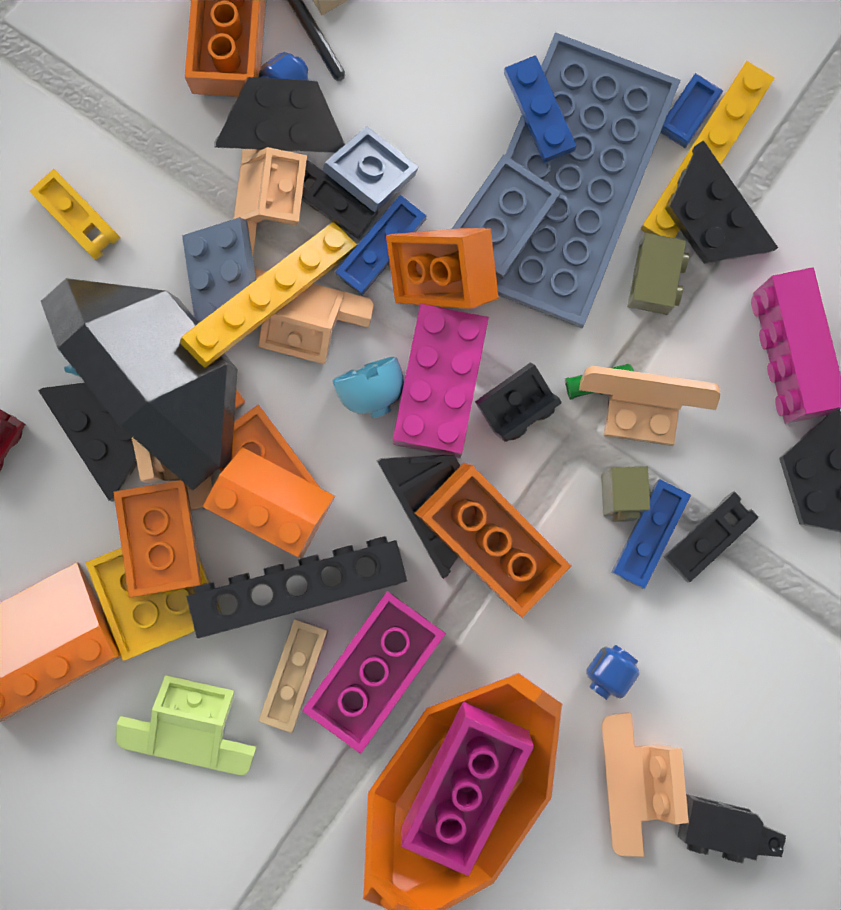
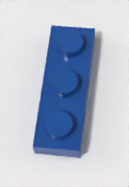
[504,55,577,163]
[335,195,427,296]
[611,479,691,589]

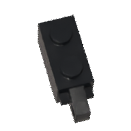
[677,794,786,863]

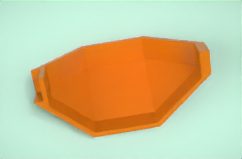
[363,673,562,910]

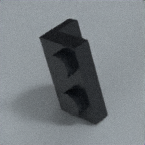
[475,362,562,442]

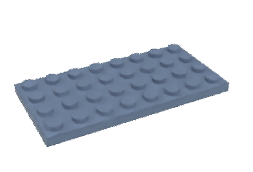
[496,32,681,328]

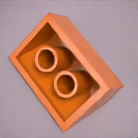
[202,447,335,558]

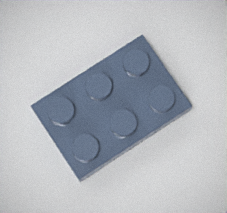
[452,154,561,279]
[182,217,256,323]

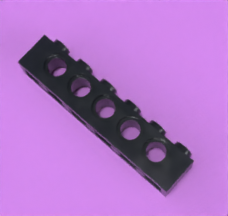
[186,536,407,639]

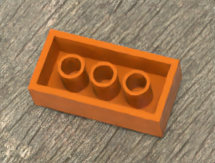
[185,0,266,97]
[415,463,571,618]

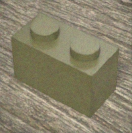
[627,233,689,315]
[601,466,650,522]

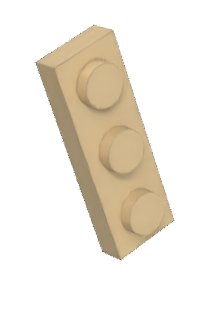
[258,619,329,733]

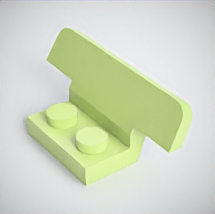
[116,675,256,775]

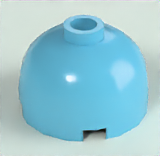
[332,356,404,418]

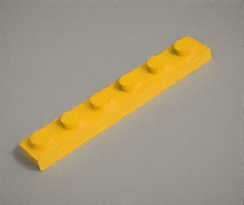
[640,60,775,238]
[180,221,357,368]

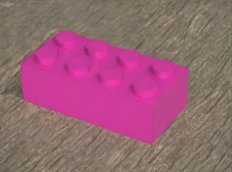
[751,267,841,424]
[393,304,489,458]
[302,591,446,754]
[401,701,533,876]

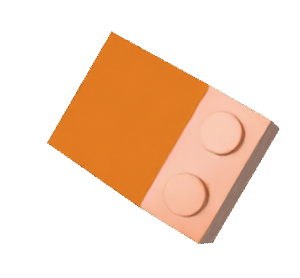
[386,228,499,309]

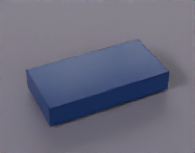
[660,73,724,148]

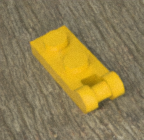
[29,168,121,261]

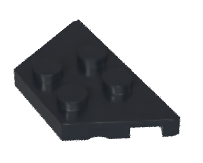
[214,77,345,153]
[665,140,778,264]
[38,383,137,502]
[779,409,841,533]
[377,455,460,579]

